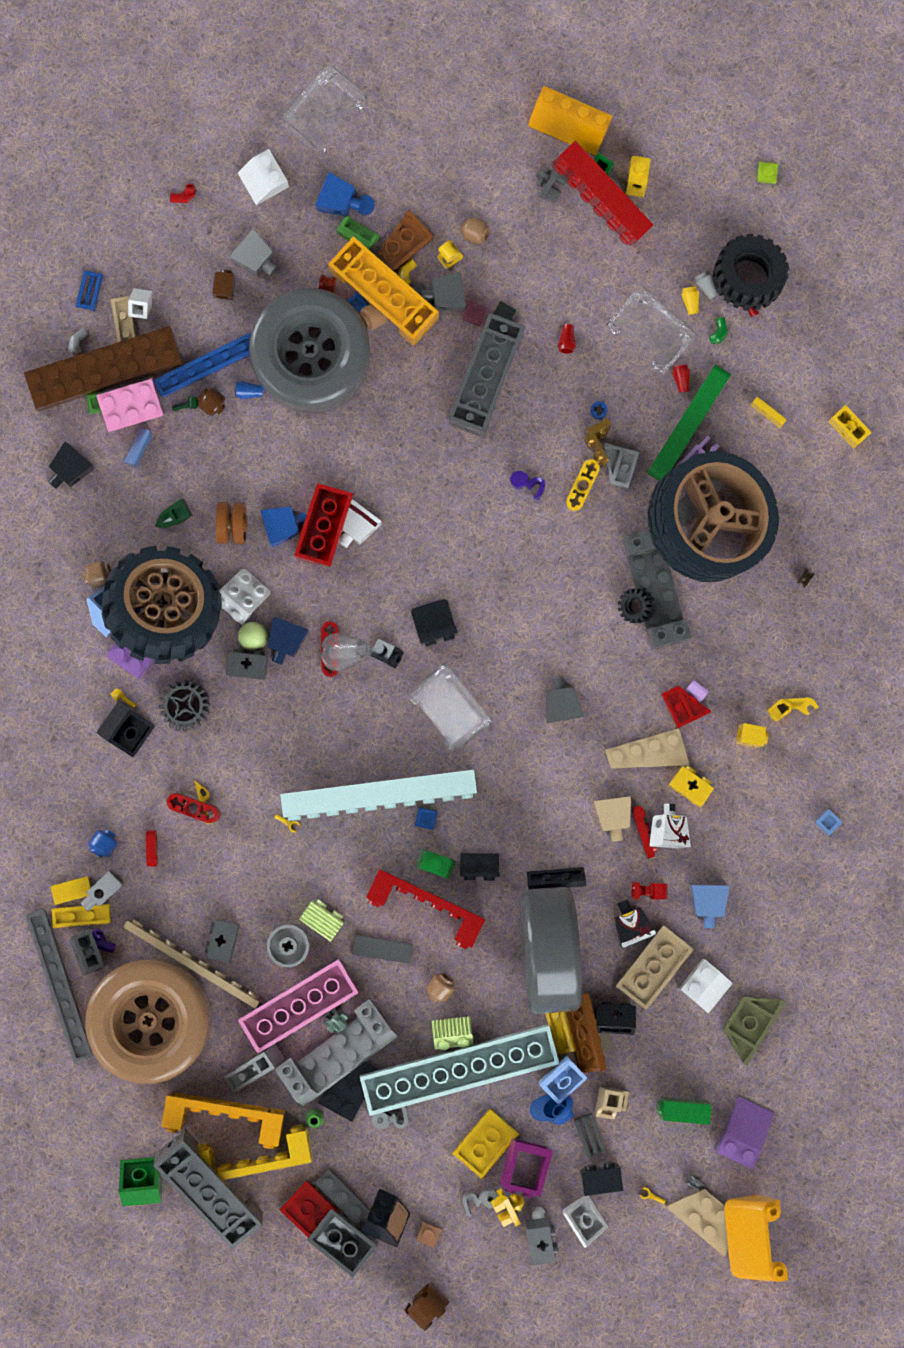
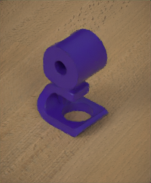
[510,471,545,500]

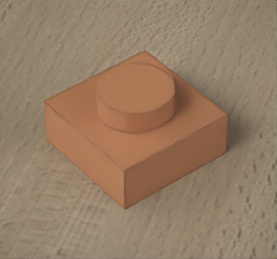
[416,1221,441,1248]

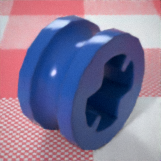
[590,401,608,420]

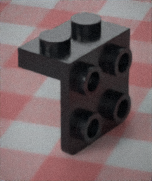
[411,599,458,647]

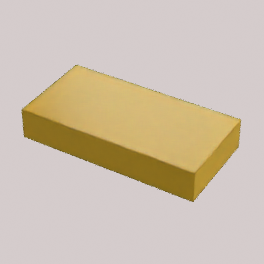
[751,397,787,428]
[50,876,91,905]

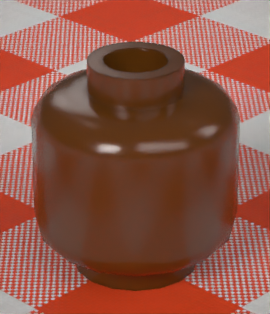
[197,388,226,416]

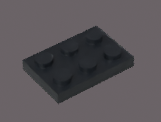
[318,1062,380,1122]

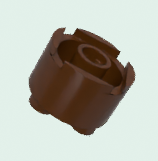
[404,1282,450,1331]

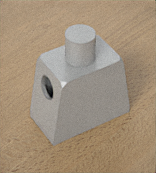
[230,229,277,276]
[81,870,123,911]

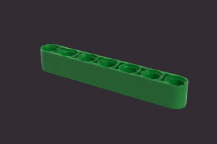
[647,364,731,481]

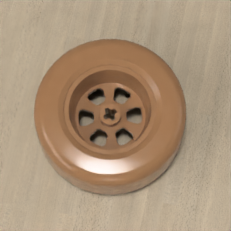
[85,958,212,1084]

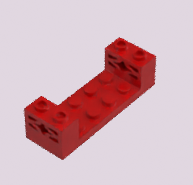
[366,869,485,950]

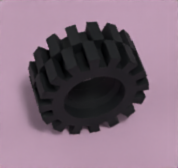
[618,588,655,623]

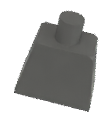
[420,272,466,312]
[546,677,583,723]

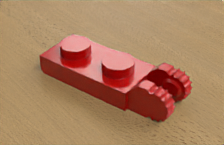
[632,805,657,859]

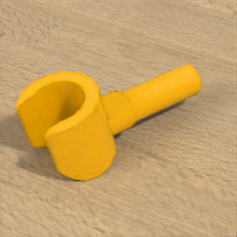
[110,688,136,708]
[274,814,300,833]
[639,1187,666,1204]

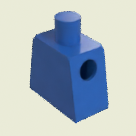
[315,172,363,217]
[260,507,306,548]

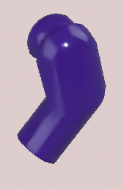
[92,929,116,953]

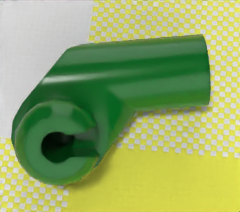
[709,317,728,344]

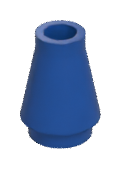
[235,381,263,400]

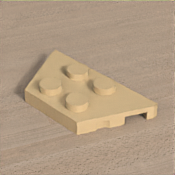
[666,1188,728,1257]

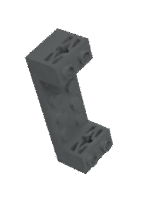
[448,313,525,438]
[623,529,692,650]
[153,1129,263,1249]

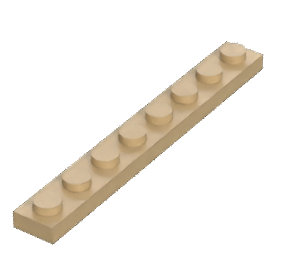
[124,919,261,1009]

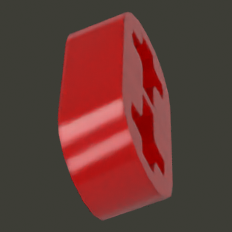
[146,830,158,867]

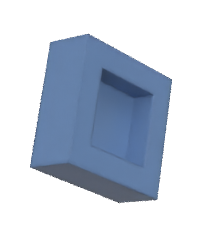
[814,809,842,836]

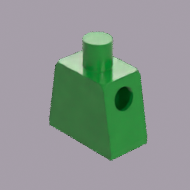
[416,849,456,879]

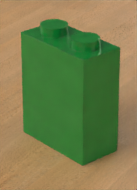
[656,1097,712,1125]

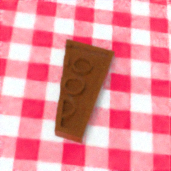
[376,209,434,272]

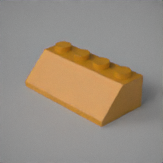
[528,86,613,156]

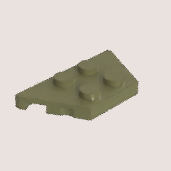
[723,996,786,1066]

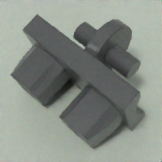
[536,168,568,201]

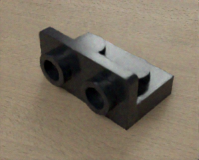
[460,853,499,881]

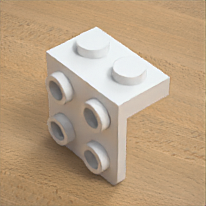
[219,569,271,625]

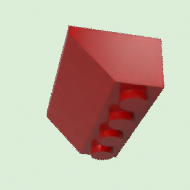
[294,483,354,567]

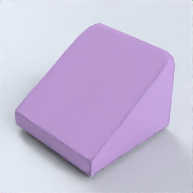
[685,681,709,702]

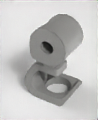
[372,1106,409,1129]
[462,1189,498,1217]

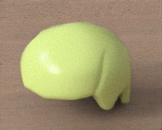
[238,622,269,651]

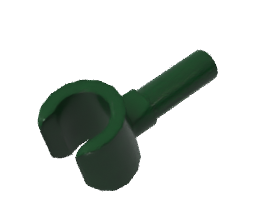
[172,397,199,411]

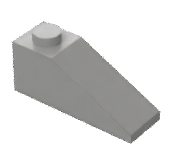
[223,1044,285,1093]

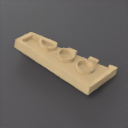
[605,728,690,768]

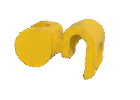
[437,240,463,269]

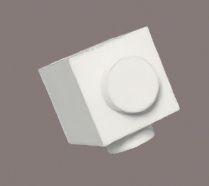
[128,288,152,319]

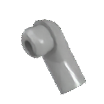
[68,328,88,356]

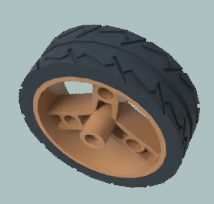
[647,451,779,582]

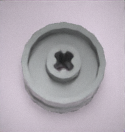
[267,924,311,968]

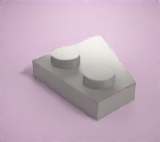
[604,443,640,490]

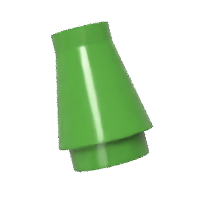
[305,1109,325,1128]

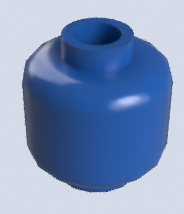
[88,829,117,858]

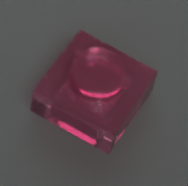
[462,301,487,327]

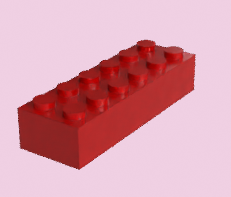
[553,140,653,246]

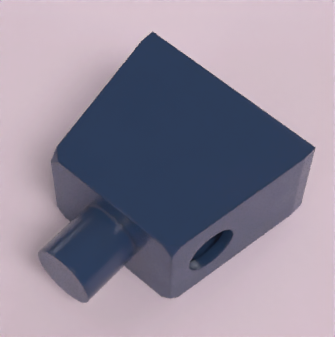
[268,617,309,665]

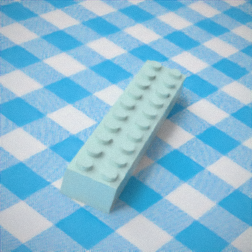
[280,770,477,821]
[360,1024,559,1116]

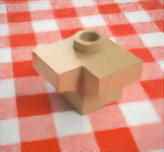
[594,1086,629,1120]

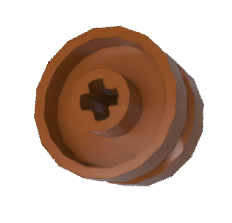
[216,502,248,545]

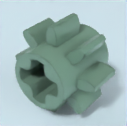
[323,1008,348,1033]

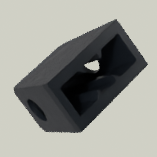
[48,441,95,489]

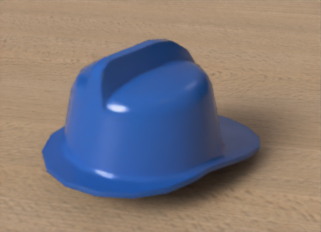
[530,1094,574,1125]

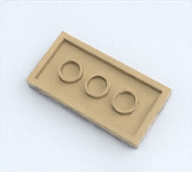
[615,925,694,1010]

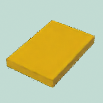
[452,1108,519,1179]

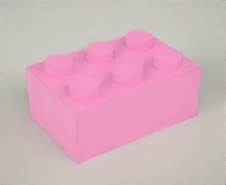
[96,378,164,432]

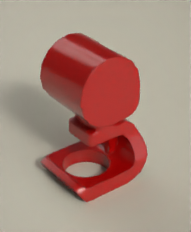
[631,882,668,900]

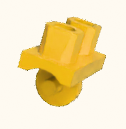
[490,1188,525,1227]

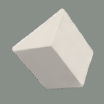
[562,1196,608,1248]

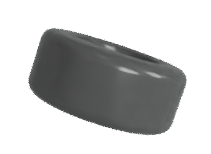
[249,288,370,413]
[520,887,582,1014]

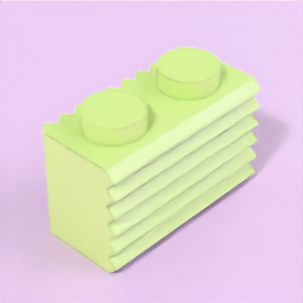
[299,899,344,942]
[432,1016,474,1050]

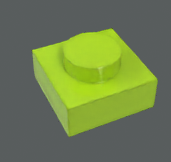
[757,162,778,184]

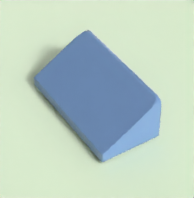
[124,428,153,468]

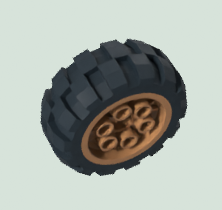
[101,546,222,664]

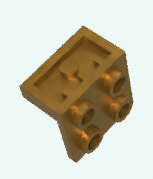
[584,418,612,468]

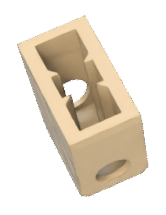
[593,796,631,842]

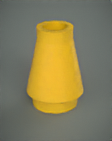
[681,286,699,315]

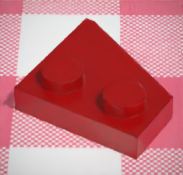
[661,686,711,729]

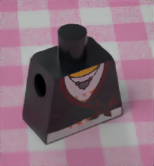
[614,899,657,948]

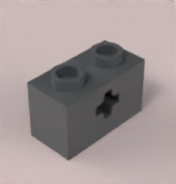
[226,649,268,680]
[204,919,240,963]
[69,930,104,976]
[526,1217,559,1265]

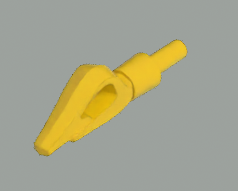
[194,780,211,825]

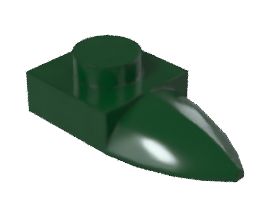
[155,499,193,528]

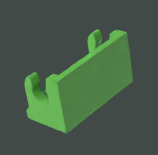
[337,216,380,251]

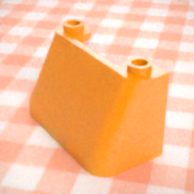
[724,1194,788,1282]

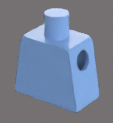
[690,885,729,928]

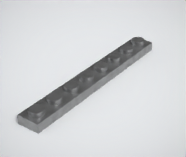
[25,909,93,1063]

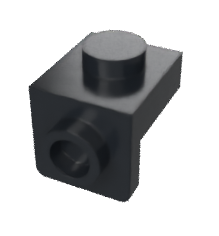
[369,639,404,668]

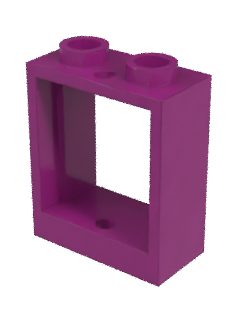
[499,1138,553,1198]

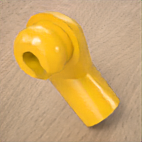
[398,259,417,285]

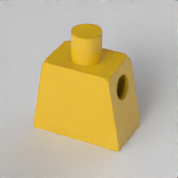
[625,156,651,197]

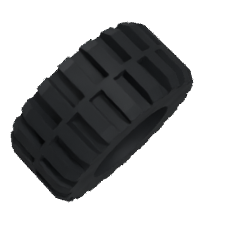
[713,234,789,311]

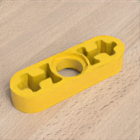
[566,459,600,511]

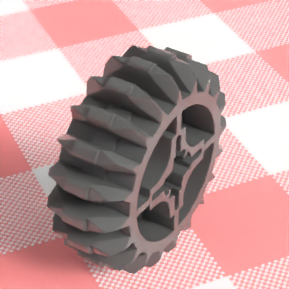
[158,680,211,732]

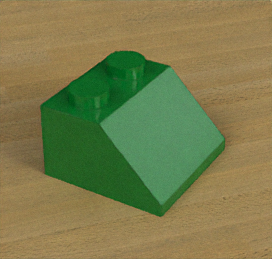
[119,1157,162,1207]

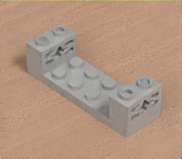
[275,999,398,1107]

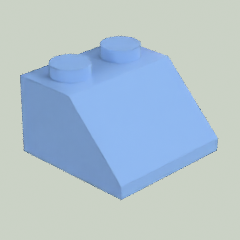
[538,1056,587,1105]

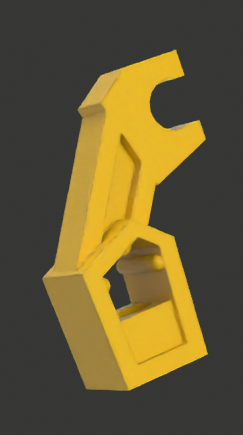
[766,697,819,722]

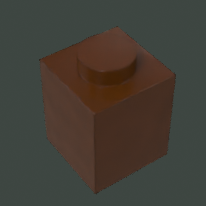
[212,270,236,300]

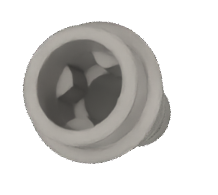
[694,270,718,300]

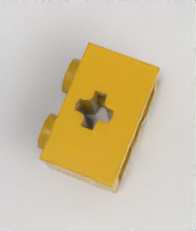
[828,405,872,449]
[736,723,769,748]
[668,765,714,808]

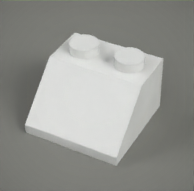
[238,149,289,205]
[679,959,733,1013]

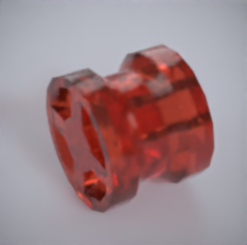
[318,274,337,293]

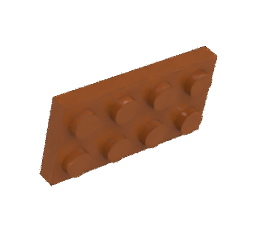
[566,993,607,1073]

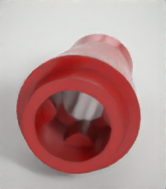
[557,324,576,354]
[672,364,690,393]

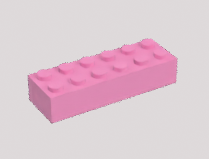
[238,958,360,1054]

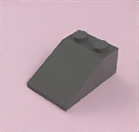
[307,1208,379,1277]

